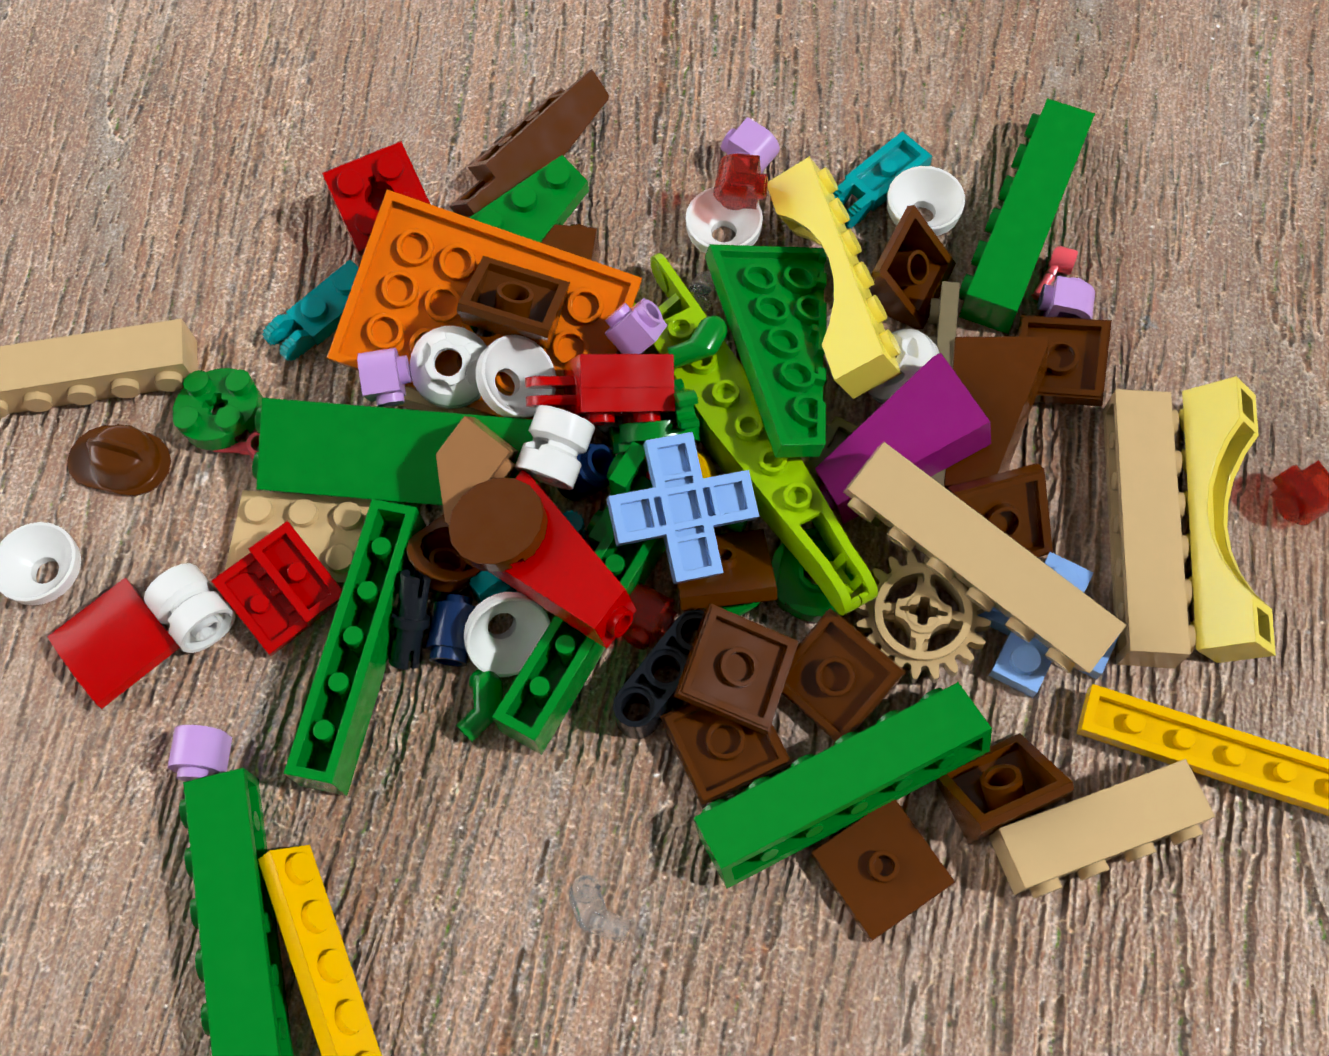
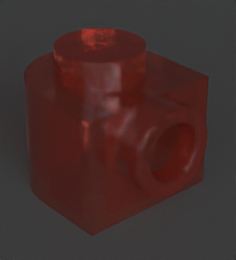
[713,154,768,210]
[1270,460,1329,526]
[622,583,678,650]

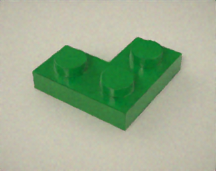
[587,441,649,552]

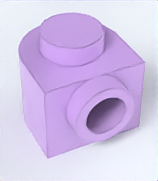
[721,117,780,178]
[1037,276,1095,319]
[605,298,667,354]
[357,348,412,407]
[168,725,232,782]

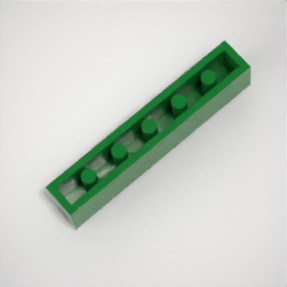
[959,98,1095,334]
[492,476,666,755]
[283,499,426,796]
[694,682,992,889]
[179,768,294,1056]

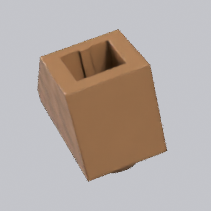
[436,416,519,525]

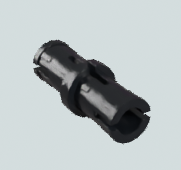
[389,569,432,670]

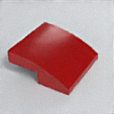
[211,520,342,656]
[47,577,180,709]

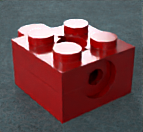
[322,141,430,260]
[525,354,675,426]

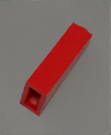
[488,470,637,649]

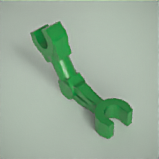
[661,378,700,430]

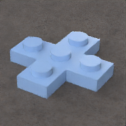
[606,432,759,584]
[977,552,1120,698]

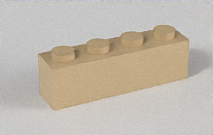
[989,759,1216,899]

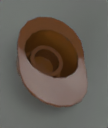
[67,424,171,496]
[406,514,481,593]

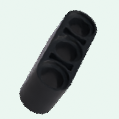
[613,610,704,739]

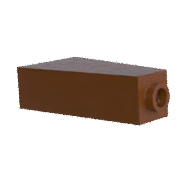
[945,336,1048,490]

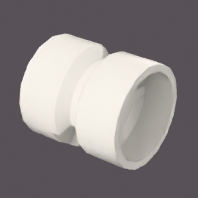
[515,405,595,490]
[144,563,236,653]

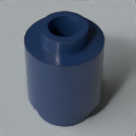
[557,444,616,501]
[426,594,476,667]

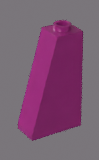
[815,353,991,524]

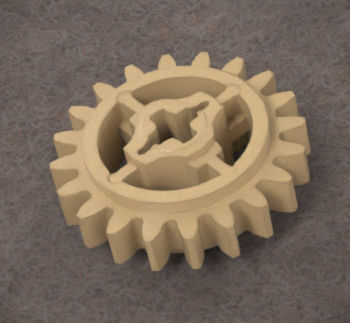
[855,550,991,683]

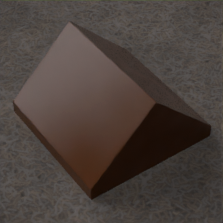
[869,205,956,329]
[457,256,570,350]
[935,733,1074,845]

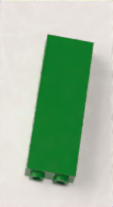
[252,398,538,505]

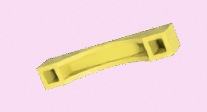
[766,156,901,399]
[1179,376,1276,663]

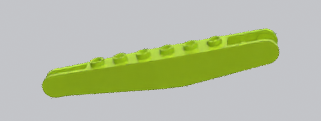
[634,253,878,616]

